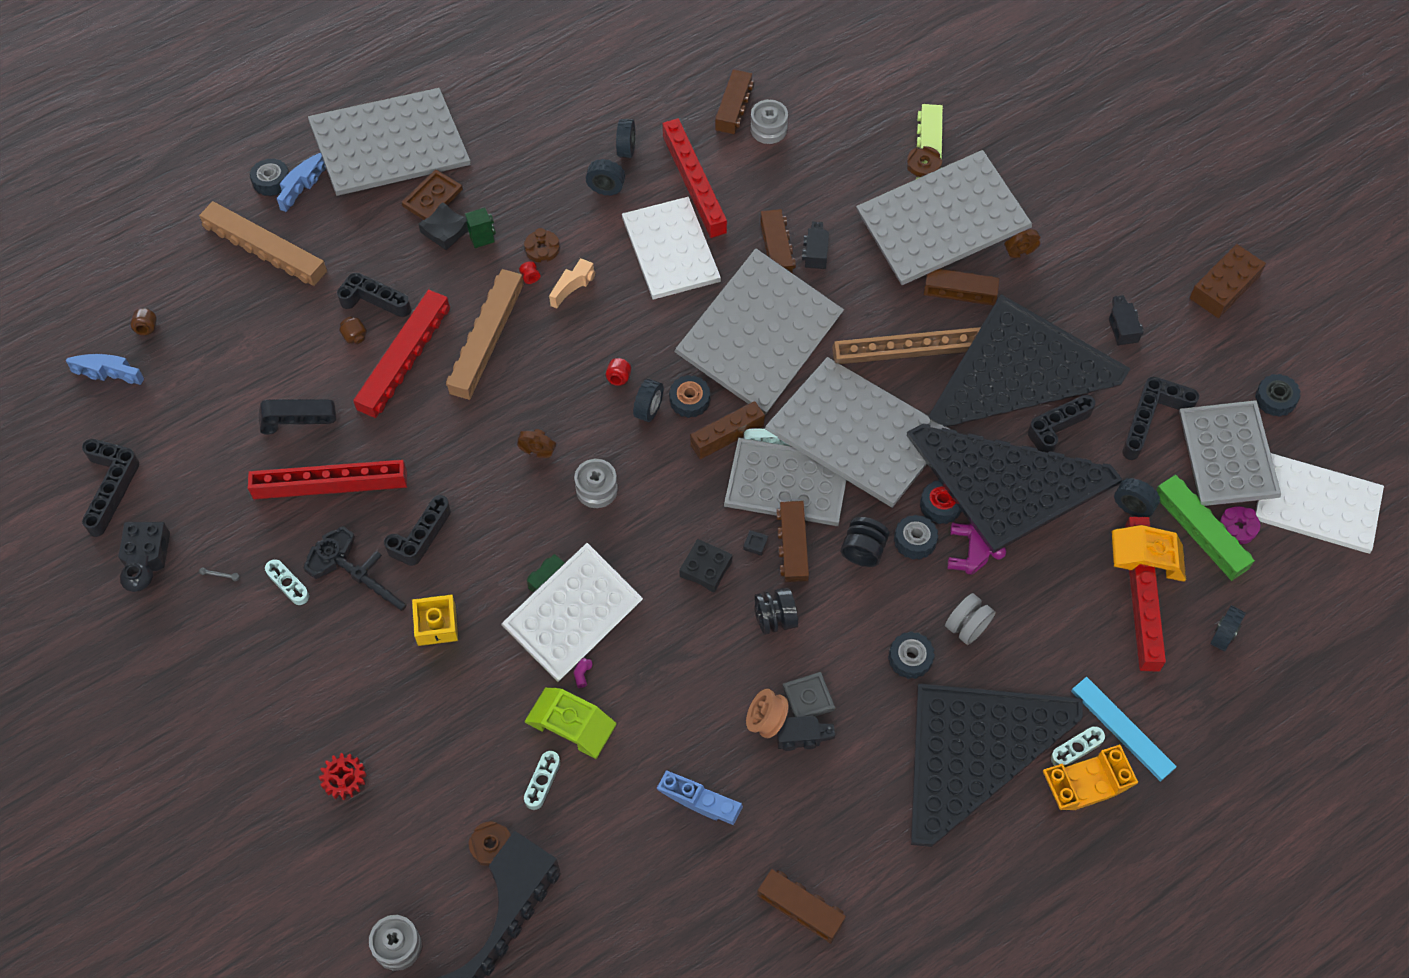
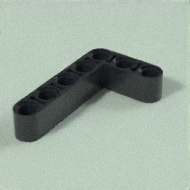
[1122,376,1199,460]
[82,439,139,537]

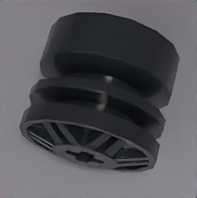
[840,517,890,567]
[754,587,798,635]

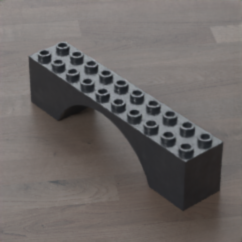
[437,830,560,978]

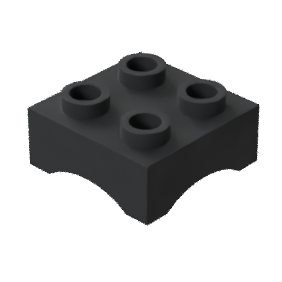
[419,202,468,250]
[679,539,732,593]

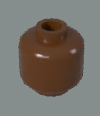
[131,308,157,335]
[339,316,367,344]

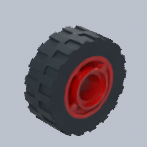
[920,481,961,524]

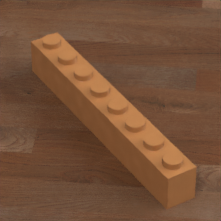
[199,201,327,286]
[446,269,524,400]
[832,327,981,364]

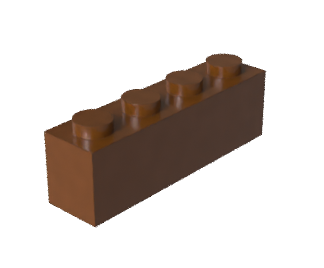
[715,69,754,134]
[760,209,796,274]
[924,269,1000,306]
[690,401,765,460]
[776,501,809,582]
[757,869,846,944]

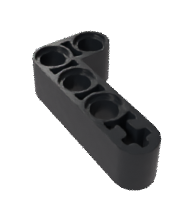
[337,273,411,317]
[1028,395,1095,453]
[258,399,336,435]
[384,495,451,566]

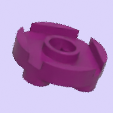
[1220,506,1260,544]

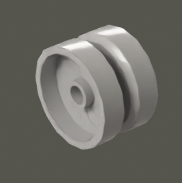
[750,99,788,144]
[574,459,618,508]
[945,593,996,645]
[369,915,422,971]

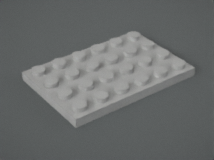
[1179,400,1281,506]
[724,438,846,526]

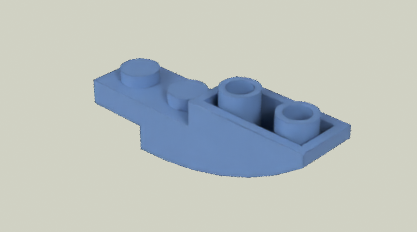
[277,153,326,212]
[66,354,144,385]
[657,770,743,825]

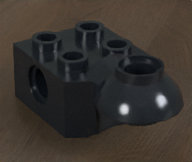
[118,522,170,592]

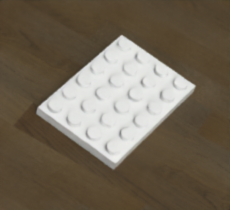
[622,197,721,299]
[1255,453,1384,554]
[501,543,643,682]

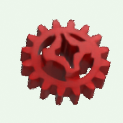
[319,753,366,800]

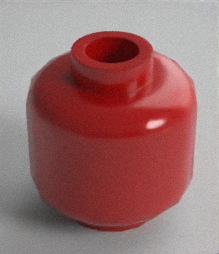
[605,358,632,385]

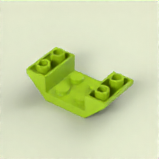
[525,687,617,759]

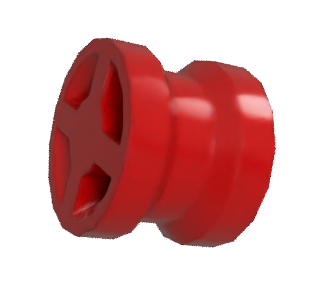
[519,261,541,284]

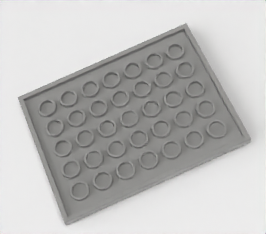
[308,88,470,196]
[856,150,1032,285]
[674,249,844,415]
[765,357,949,508]

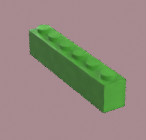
[1156,475,1255,581]

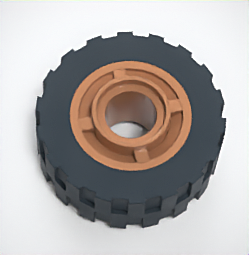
[669,375,710,418]

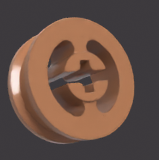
[746,689,788,738]

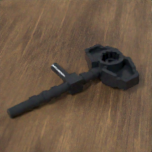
[303,526,407,611]

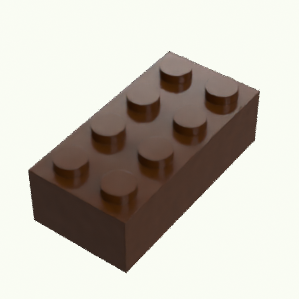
[1189,244,1266,319]

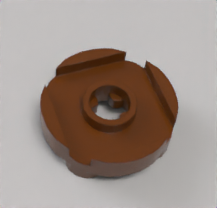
[907,146,942,177]
[524,228,560,262]
[1004,229,1041,258]
[517,429,556,458]
[469,821,511,866]

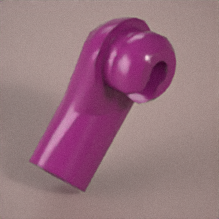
[573,658,593,688]

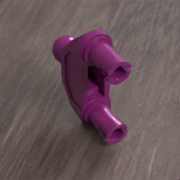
[947,522,1006,575]

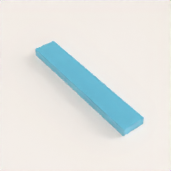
[1071,677,1177,782]

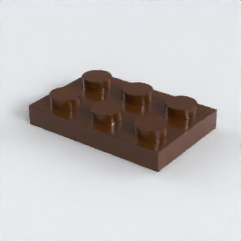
[402,169,463,220]

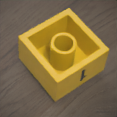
[412,595,458,646]

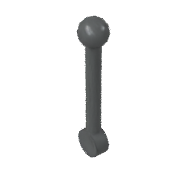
[199,568,240,581]

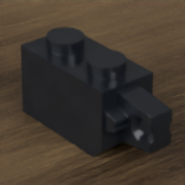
[802,221,829,269]
[1109,295,1144,346]
[777,716,835,751]

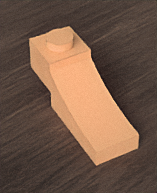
[549,258,595,308]

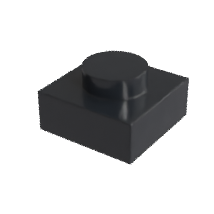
[743,530,768,556]

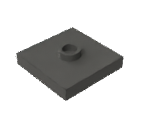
[782,672,835,717]

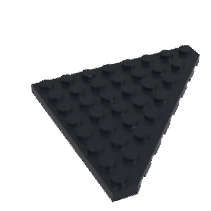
[928,294,1130,427]
[906,423,1123,553]
[911,684,1083,847]

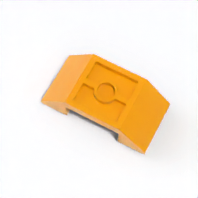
[1112,525,1186,582]
[1043,745,1138,810]

